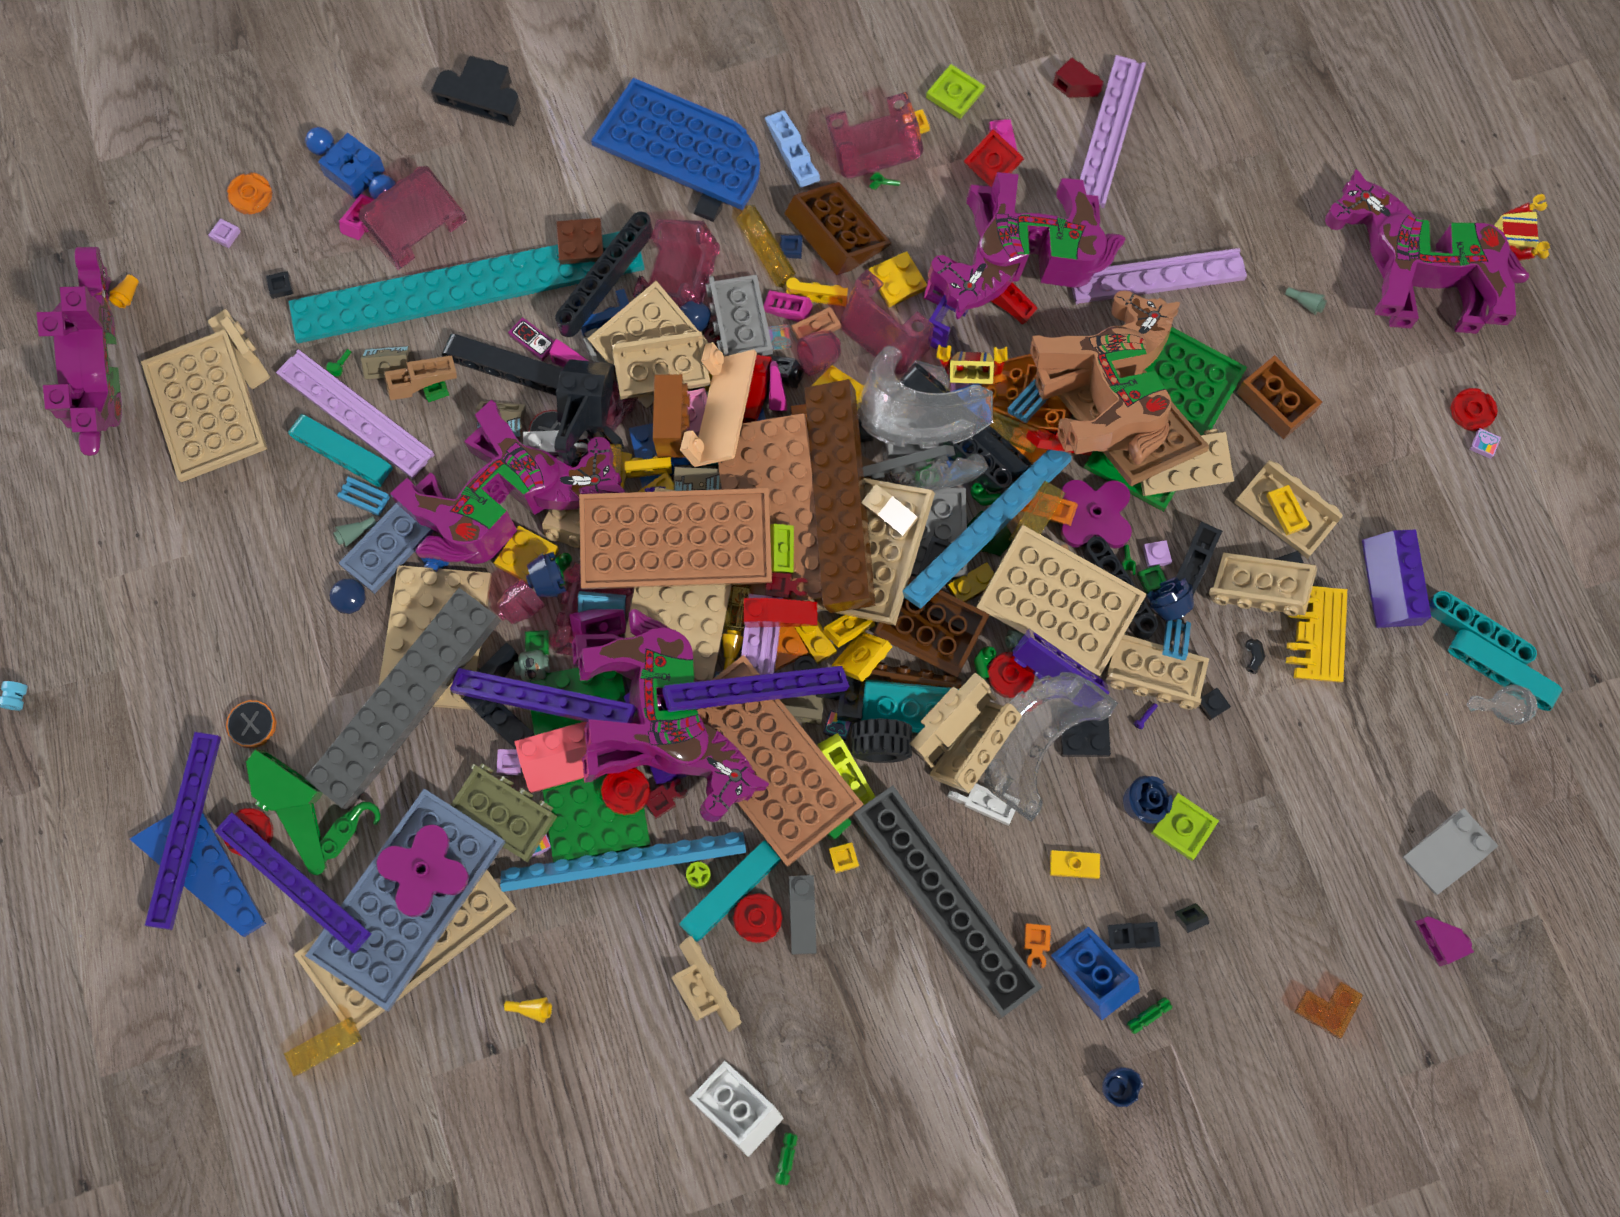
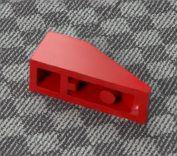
[744,598,818,628]

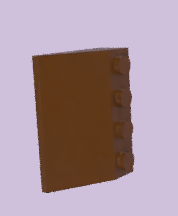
[784,182,892,276]
[873,576,990,678]

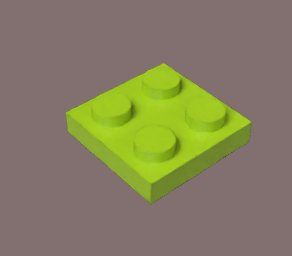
[926,64,985,119]
[1151,793,1219,861]

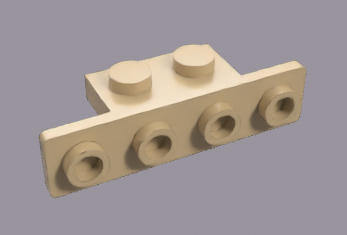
[208,309,270,389]
[672,936,741,1032]

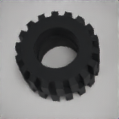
[852,719,912,763]

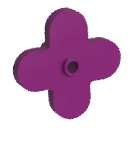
[1060,480,1132,548]
[377,825,469,917]

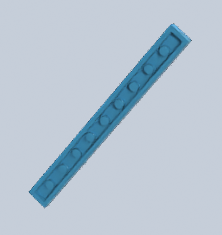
[902,449,1071,609]
[500,832,746,892]

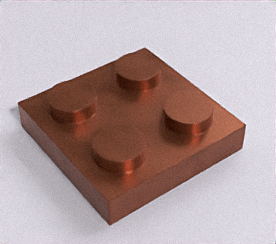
[557,218,603,264]

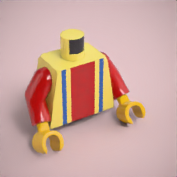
[1494,194,1550,261]
[936,345,1008,384]

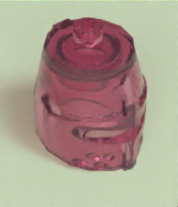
[797,330,841,376]
[497,578,545,625]

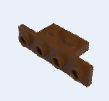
[871,661,962,689]

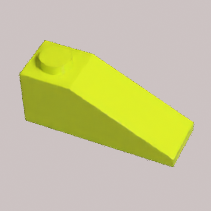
[818,733,875,805]

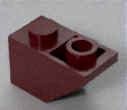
[1052,57,1104,98]

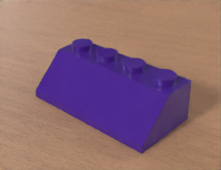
[1362,529,1431,628]
[1013,628,1110,710]

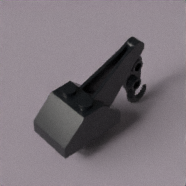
[554,359,616,467]

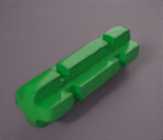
[1127,997,1172,1034]
[775,1133,798,1186]

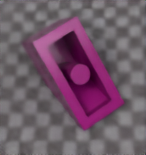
[570,609,626,638]
[1415,916,1474,967]

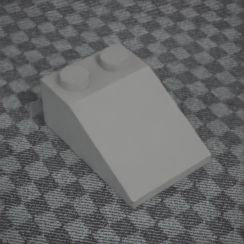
[1402,808,1498,895]

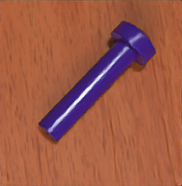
[1134,703,1158,730]

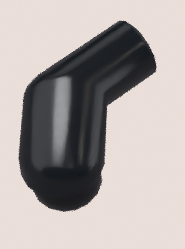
[1245,639,1265,674]

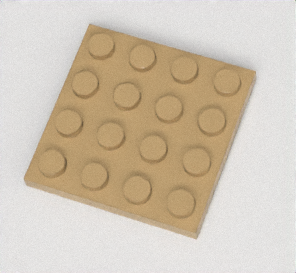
[587,281,708,409]

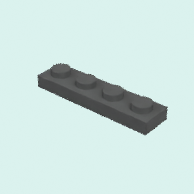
[863,445,955,480]

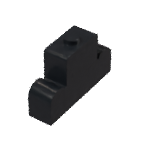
[431,56,521,127]

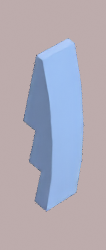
[765,110,820,188]

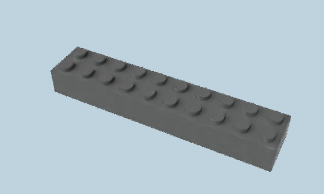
[304,587,501,810]
[852,785,1043,1020]

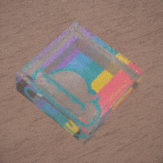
[768,324,792,350]

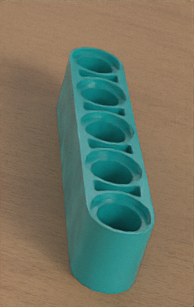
[288,414,393,487]
[1429,591,1537,665]
[1448,629,1562,711]
[679,840,782,942]

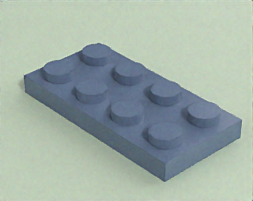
[338,503,435,594]

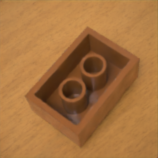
[1237,355,1323,440]
[653,374,690,458]

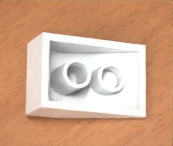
[689,1061,784,1157]

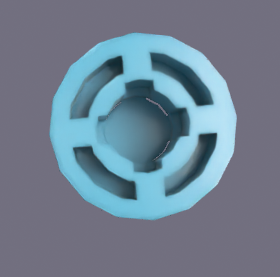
[0,681,28,711]

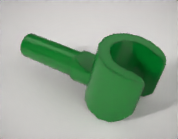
[869,172,900,190]
[326,349,352,377]
[1122,545,1136,576]

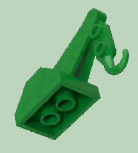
[246,750,380,875]

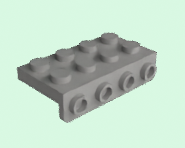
[705,275,773,357]

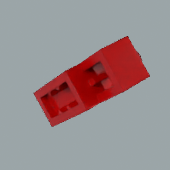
[991,282,1038,325]
[742,355,772,423]

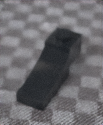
[1176,521,1223,595]
[462,642,519,719]

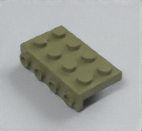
[451,764,557,862]

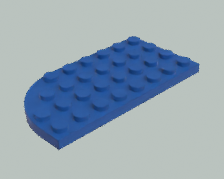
[591,78,760,210]

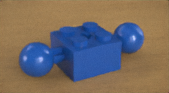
[305,127,397,203]

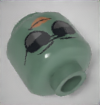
[514,650,550,682]

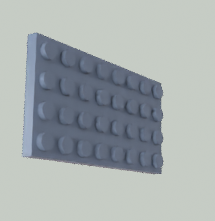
[305,789,506,1012]

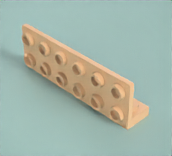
[680,342,757,467]

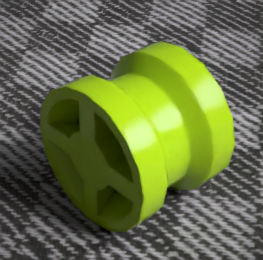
[686,862,711,889]

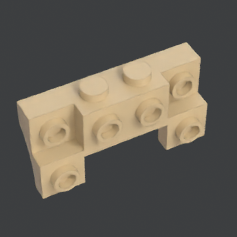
[910,673,997,769]

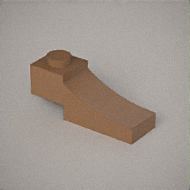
[384,355,457,400]

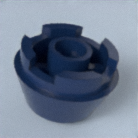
[526,552,566,597]
[1147,577,1194,621]
[1123,776,1173,824]

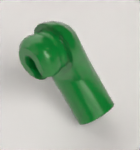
[970,483,1001,506]
[555,552,572,587]
[974,646,996,680]

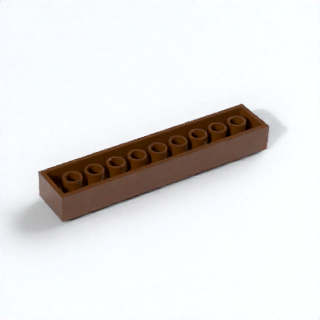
[805,379,876,613]

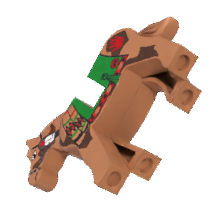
[1030,291,1180,464]

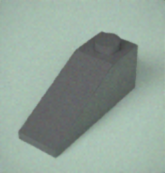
[789,875,816,955]

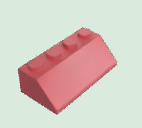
[514,722,587,793]

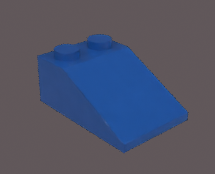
[1051,927,1140,1021]

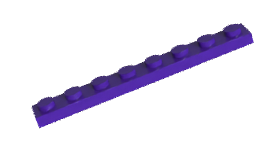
[662,666,849,712]
[450,668,636,723]
[145,732,221,930]
[215,812,372,954]

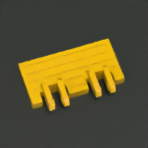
[1286,586,1348,683]

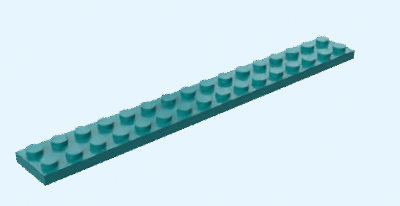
[289,231,645,344]

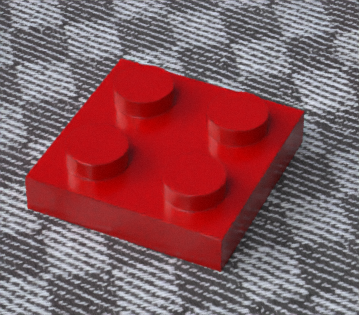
[963,129,1025,186]

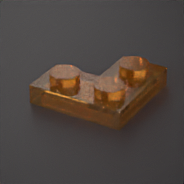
[1294,982,1363,1039]

